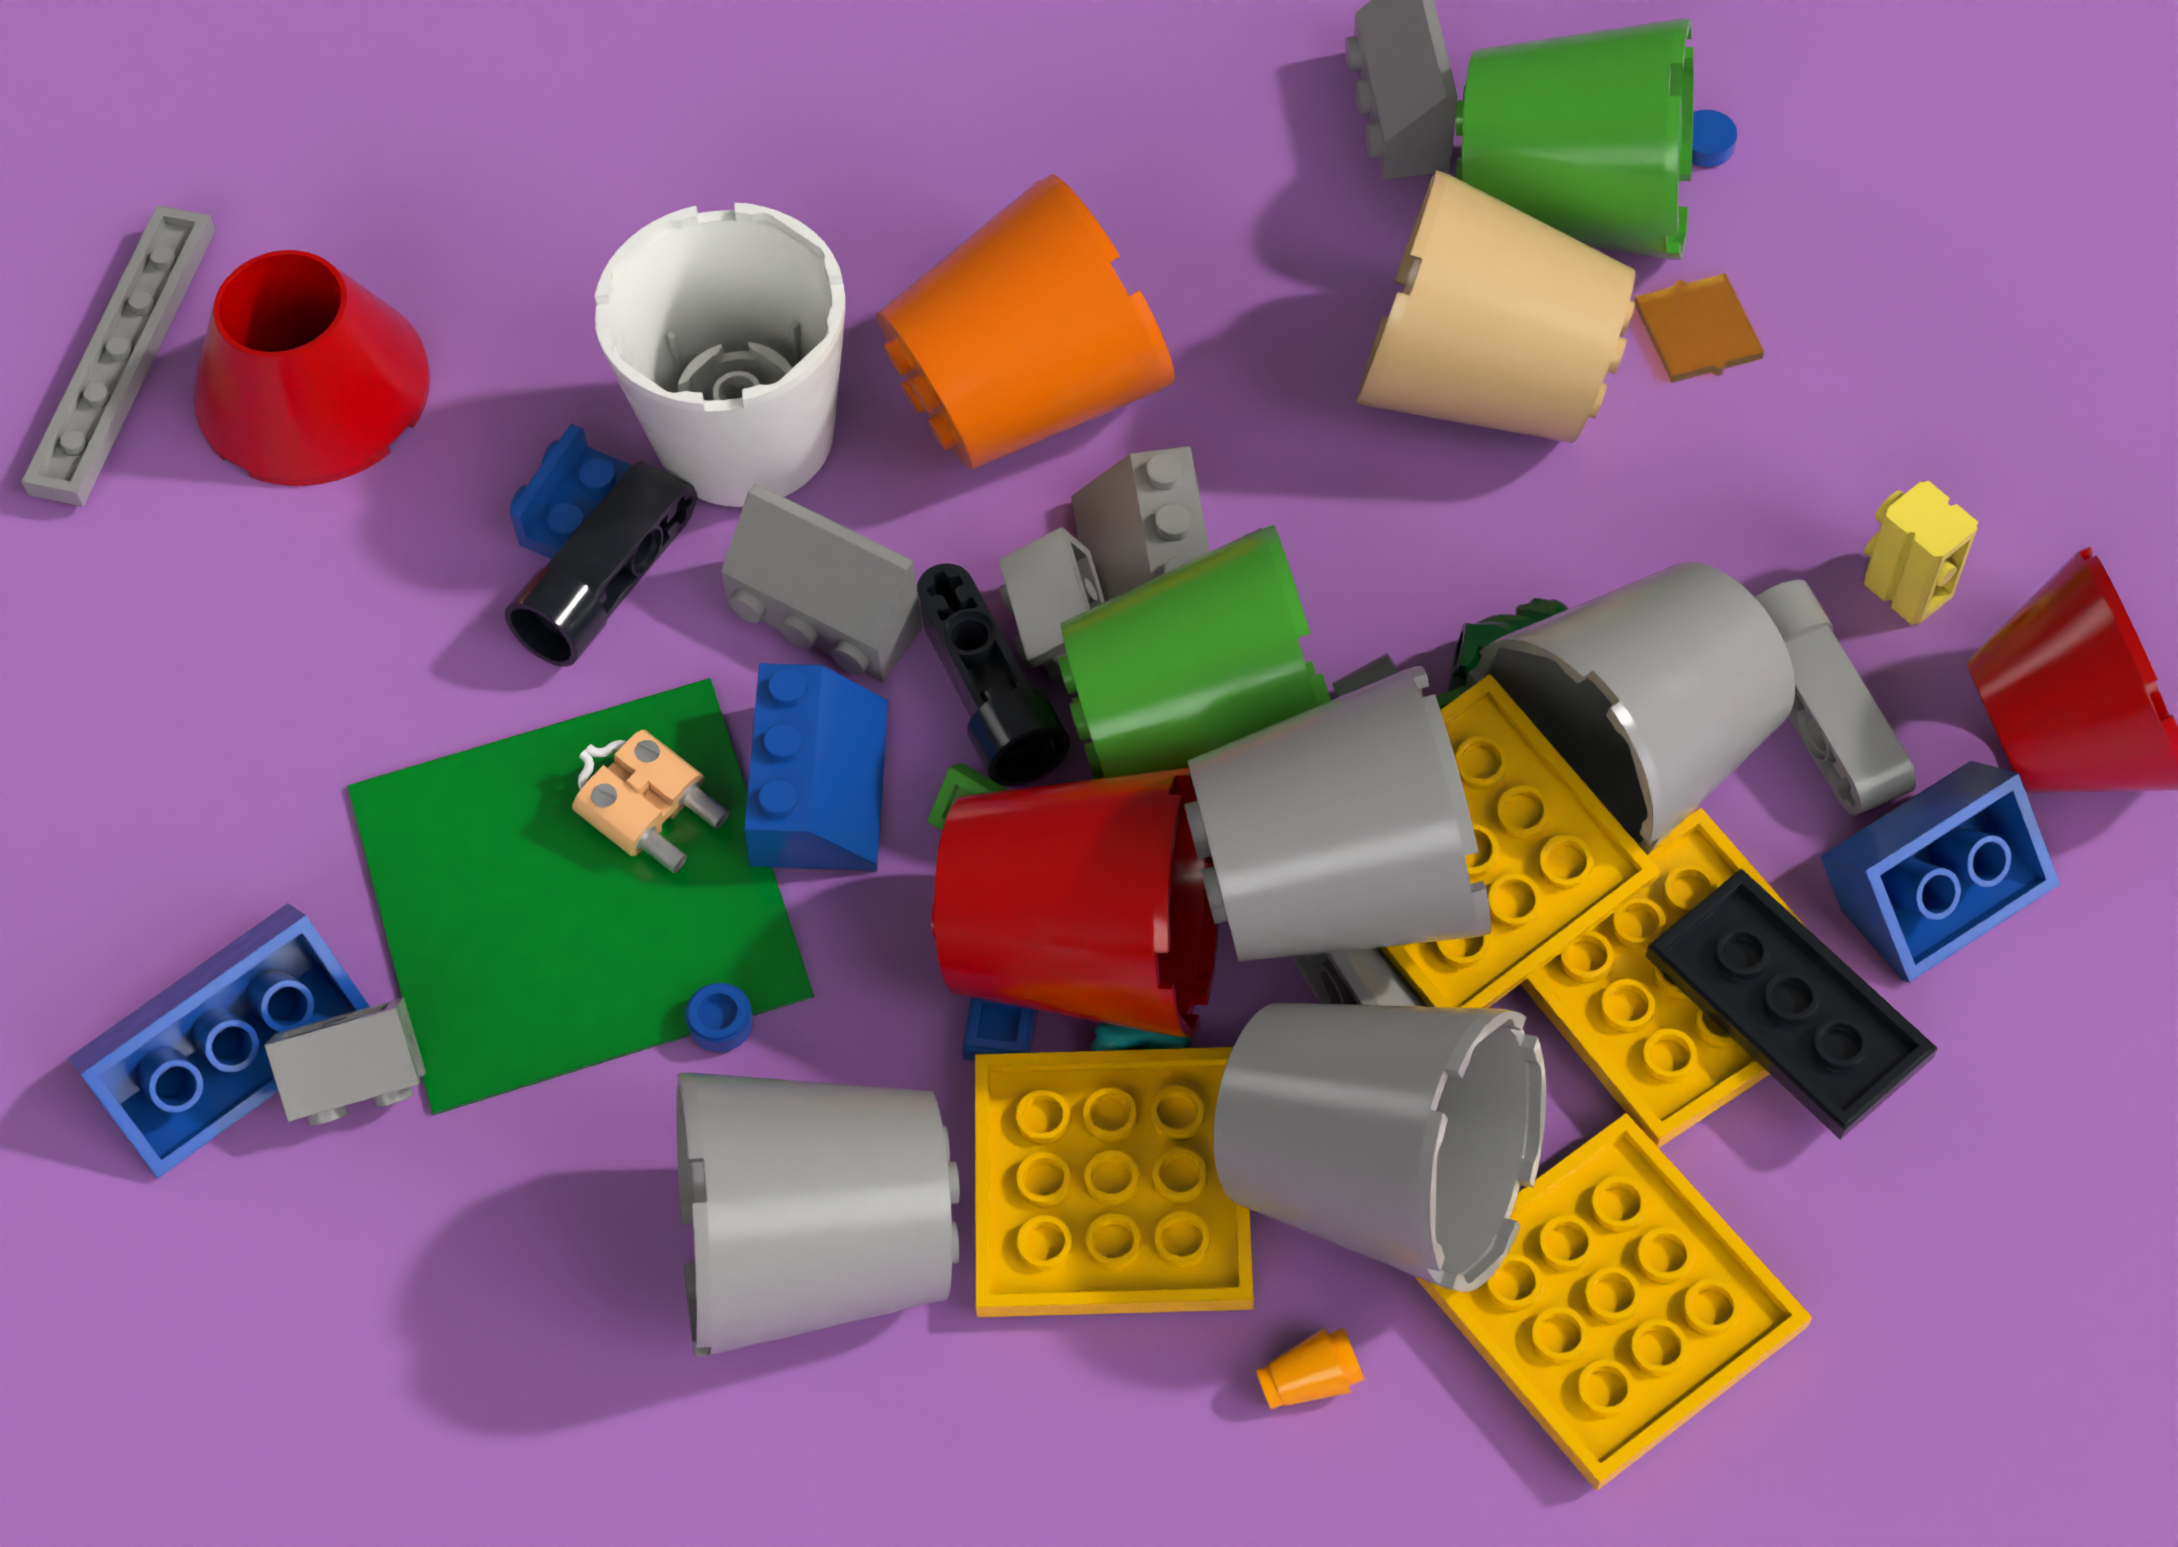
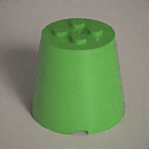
[1455,19,1694,260]
[1057,525,1331,779]

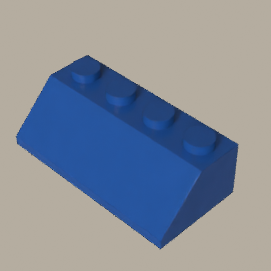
[67,903,370,1178]

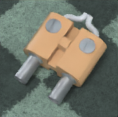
[572,730,729,873]

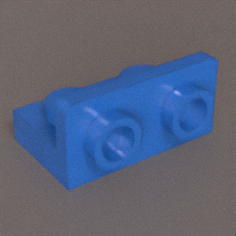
[510,424,633,559]

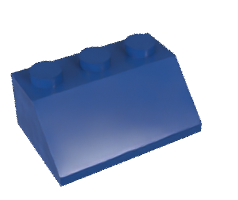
[744,663,888,871]
[1820,761,2060,983]

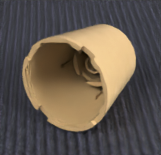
[1356,170,1635,443]

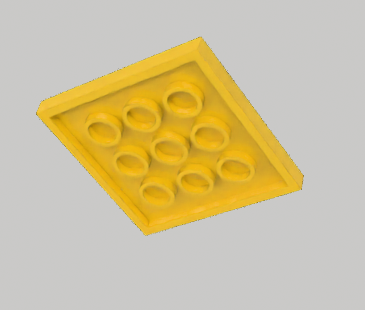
[1379,674,1661,1008]
[1521,808,1807,1148]
[975,1047,1254,1317]
[1415,1113,1812,1491]

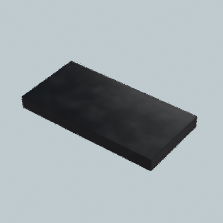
[1645,869,1938,1140]

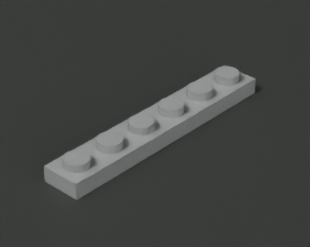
[21,205,216,507]

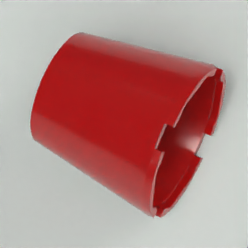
[931,768,1219,1038]

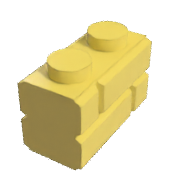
[1863,480,1978,625]

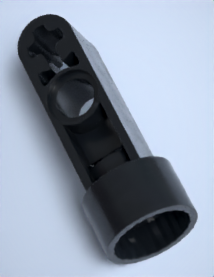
[505,461,697,667]
[917,563,1070,786]

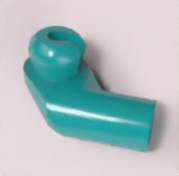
[1090,1023,1193,1051]

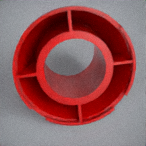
[193,250,430,486]
[1966,546,2178,793]

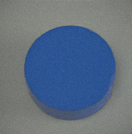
[1692,110,1737,167]
[685,983,753,1052]

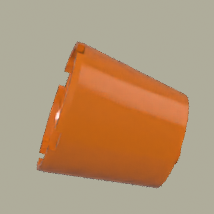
[877,174,1175,470]

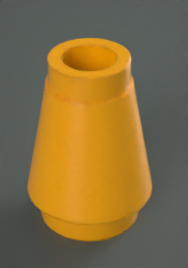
[1256,1327,1365,1410]

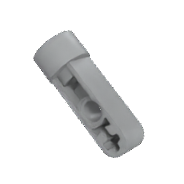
[1755,579,1916,816]

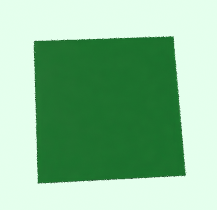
[347,678,814,1116]

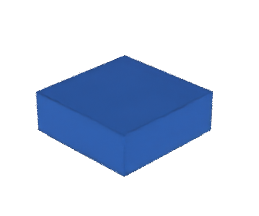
[962,998,1038,1060]

